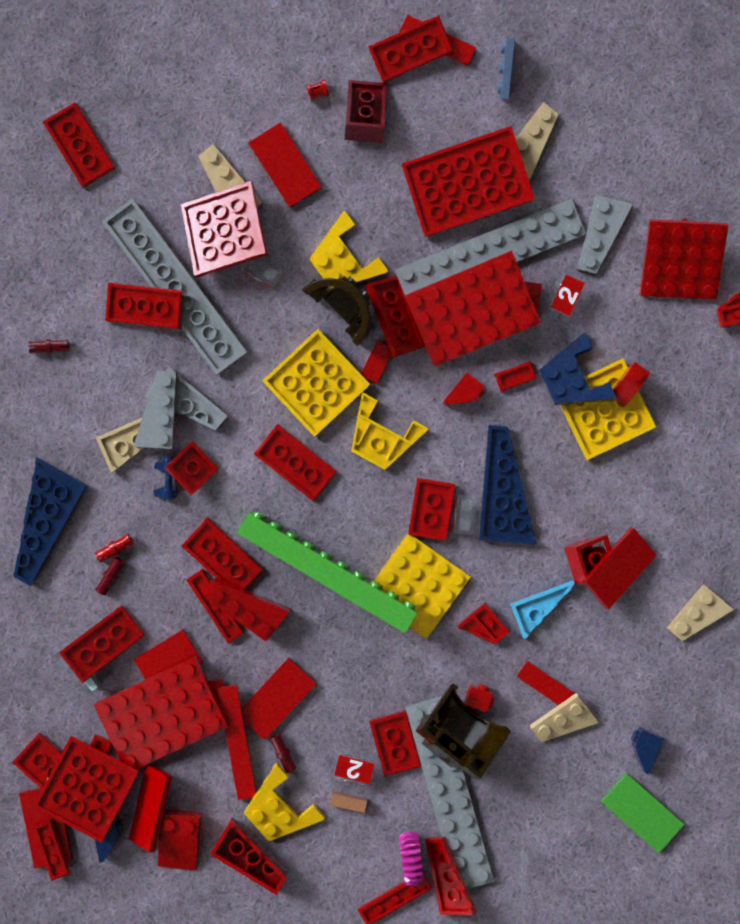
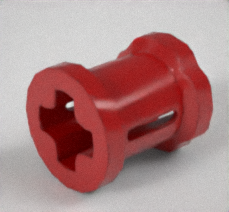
[306,79,329,102]

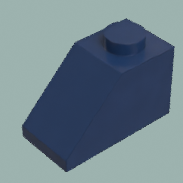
[631,727,664,775]
[95,816,123,863]

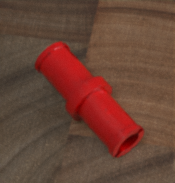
[95,533,134,563]

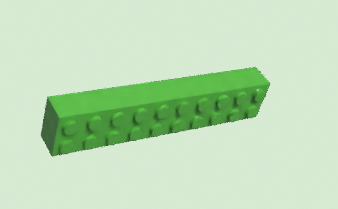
[236,511,418,633]

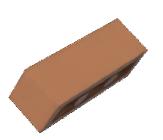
[330,791,367,813]

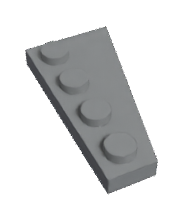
[577,195,633,275]
[144,367,228,431]
[133,371,177,449]

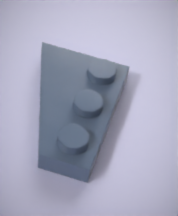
[497,38,515,99]

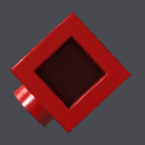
[464,684,495,712]

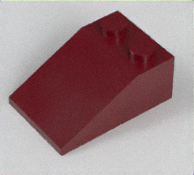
[344,80,387,143]

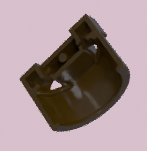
[302,276,372,346]
[415,683,511,779]

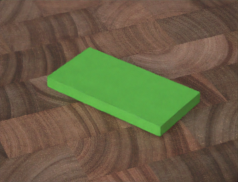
[601,773,684,853]

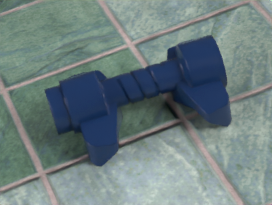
[153,457,178,499]

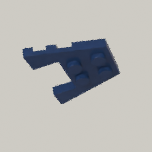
[540,332,616,405]

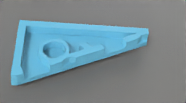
[510,580,575,639]

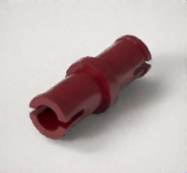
[28,339,69,354]
[95,557,125,596]
[269,733,297,773]

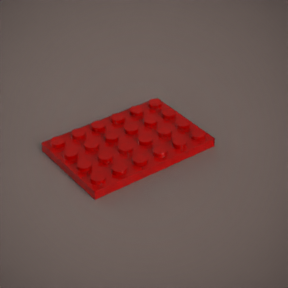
[401,126,535,237]
[405,250,542,366]
[93,656,229,769]

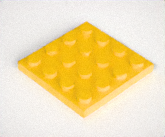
[262,329,370,437]
[560,358,656,460]
[374,533,471,639]

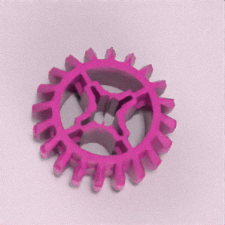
[399,832,424,886]

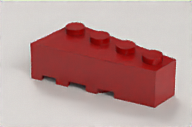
[203,577,289,642]
[210,817,287,895]

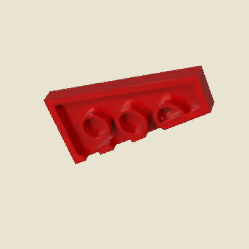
[425,837,477,915]

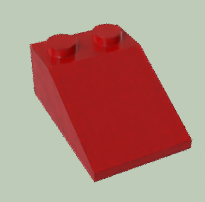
[158,809,202,870]

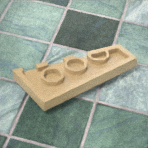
[515,102,558,181]

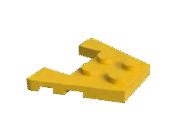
[309,211,389,289]
[351,393,428,470]
[244,763,325,841]

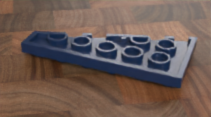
[479,425,537,545]
[13,457,88,586]

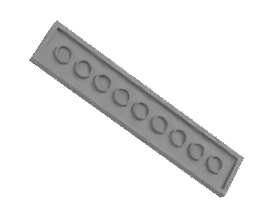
[102,198,248,375]
[395,199,586,295]
[405,696,494,889]

